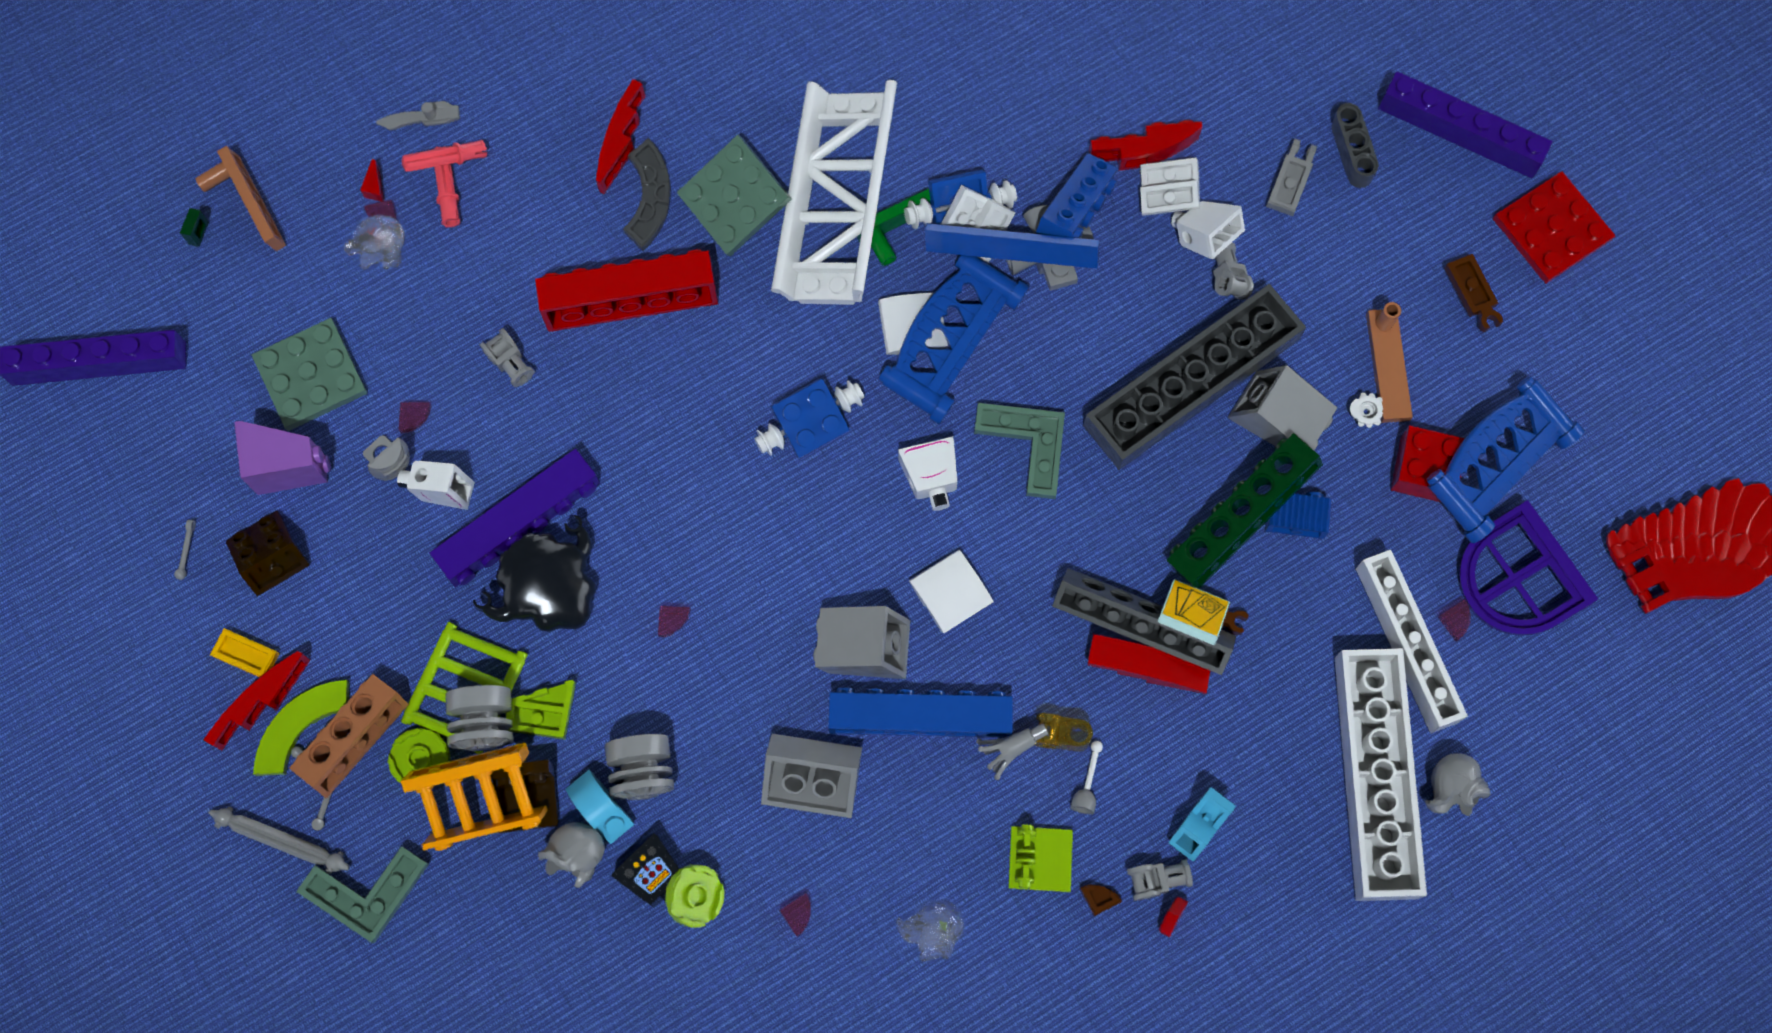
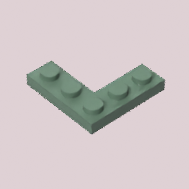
[974,403,1065,499]
[296,846,429,943]

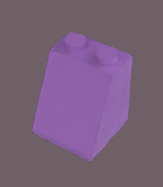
[234,421,331,495]

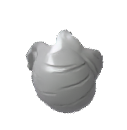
[1425,753,1491,816]
[538,822,605,888]

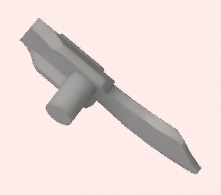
[376,101,460,131]

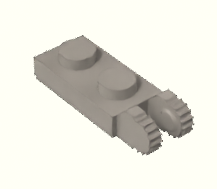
[1266,139,1317,216]

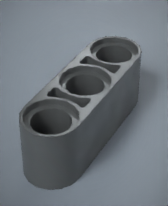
[1331,103,1379,188]

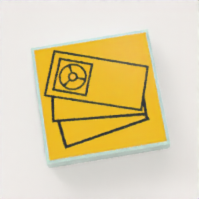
[1157,579,1230,645]

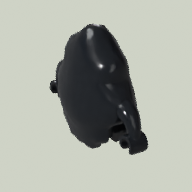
[473,515,596,632]

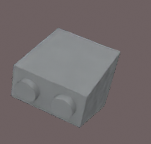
[1228,365,1337,450]
[813,606,911,679]

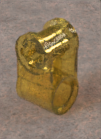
[1034,713,1093,752]

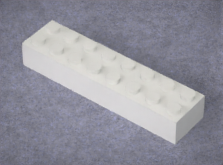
[1335,648,1427,901]

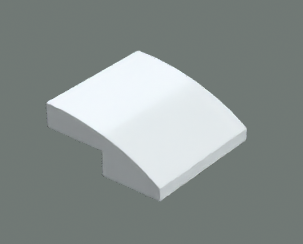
[1140,157,1200,216]
[940,185,1016,263]
[878,293,948,355]
[909,550,994,633]

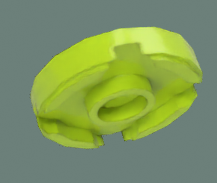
[388,728,451,784]
[665,864,725,928]

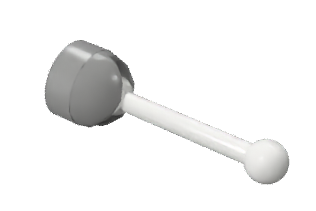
[1070,741,1103,815]

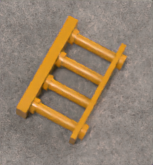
[401,742,548,851]

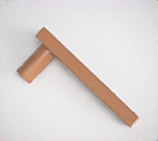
[195,145,286,251]
[1366,302,1413,423]

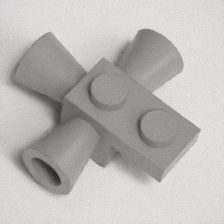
[1006,205,1094,291]

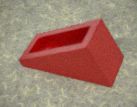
[360,159,384,203]

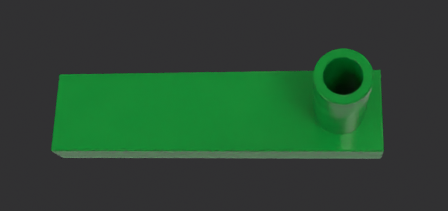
[857,189,931,266]

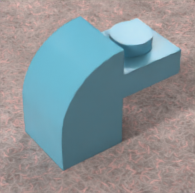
[566,769,635,844]
[1168,787,1236,862]

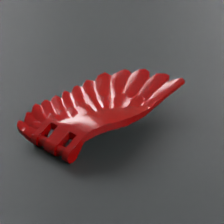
[1606,478,1772,614]

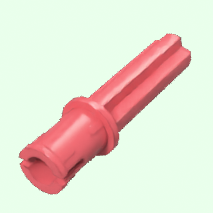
[402,140,487,172]
[434,146,460,227]

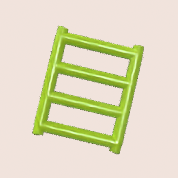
[401,622,528,754]

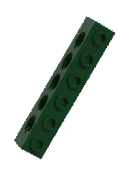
[1166,433,1323,589]

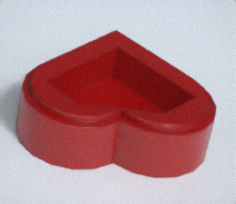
[1159,897,1188,938]

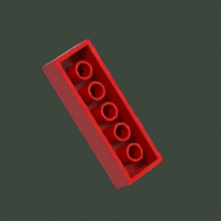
[535,249,718,332]

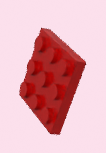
[1493,171,1616,284]

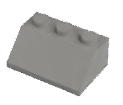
[761,734,862,818]

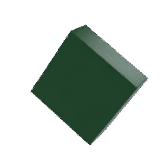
[180,208,209,247]

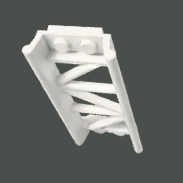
[771,80,897,305]

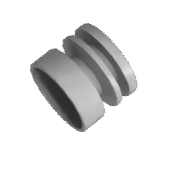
[445,685,513,751]
[604,734,674,800]

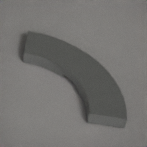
[623,138,671,251]

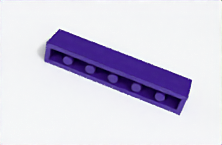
[1378,71,1553,179]
[0,330,186,386]
[429,448,600,588]

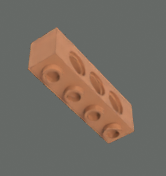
[289,674,409,799]

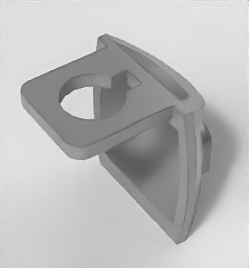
[363,435,410,481]

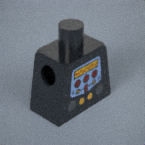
[611,833,680,908]

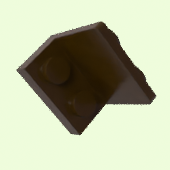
[226,511,310,597]
[490,760,559,834]

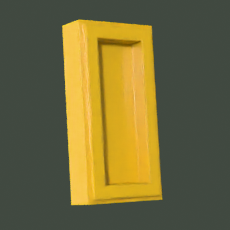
[210,628,280,678]

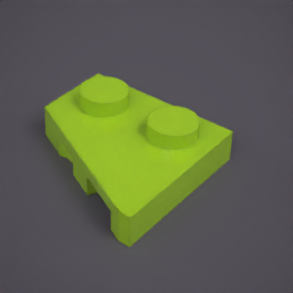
[505,680,576,740]

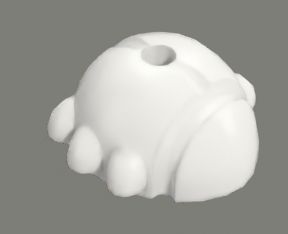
[1349,393,1383,428]

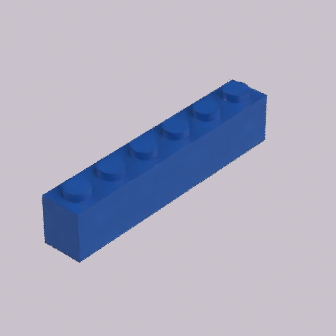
[828,688,1013,738]

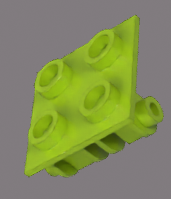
[1008,825,1073,892]

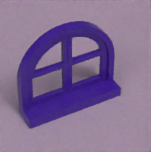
[1459,500,1598,636]

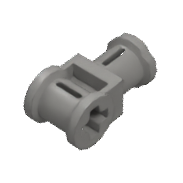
[1213,242,1254,300]
[479,328,534,387]
[1127,859,1193,901]

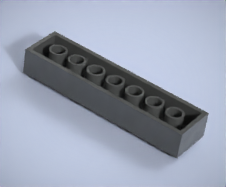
[1083,284,1306,470]

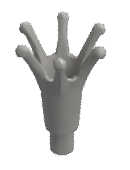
[976,723,1049,780]

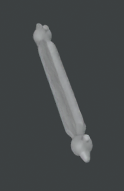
[209,807,350,874]

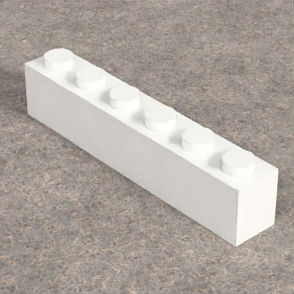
[1356,549,1468,733]

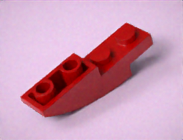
[1088,120,1203,171]

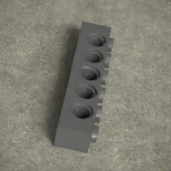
[1052,568,1236,675]

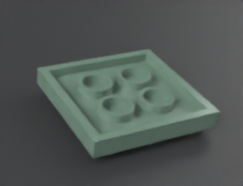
[677,135,792,256]
[251,318,368,431]

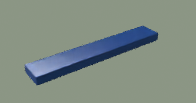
[925,223,1099,269]

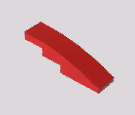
[596,79,645,194]
[1088,634,1210,694]
[203,651,310,751]

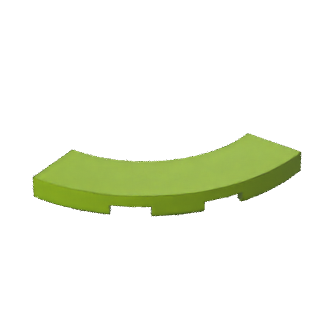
[253,680,349,776]

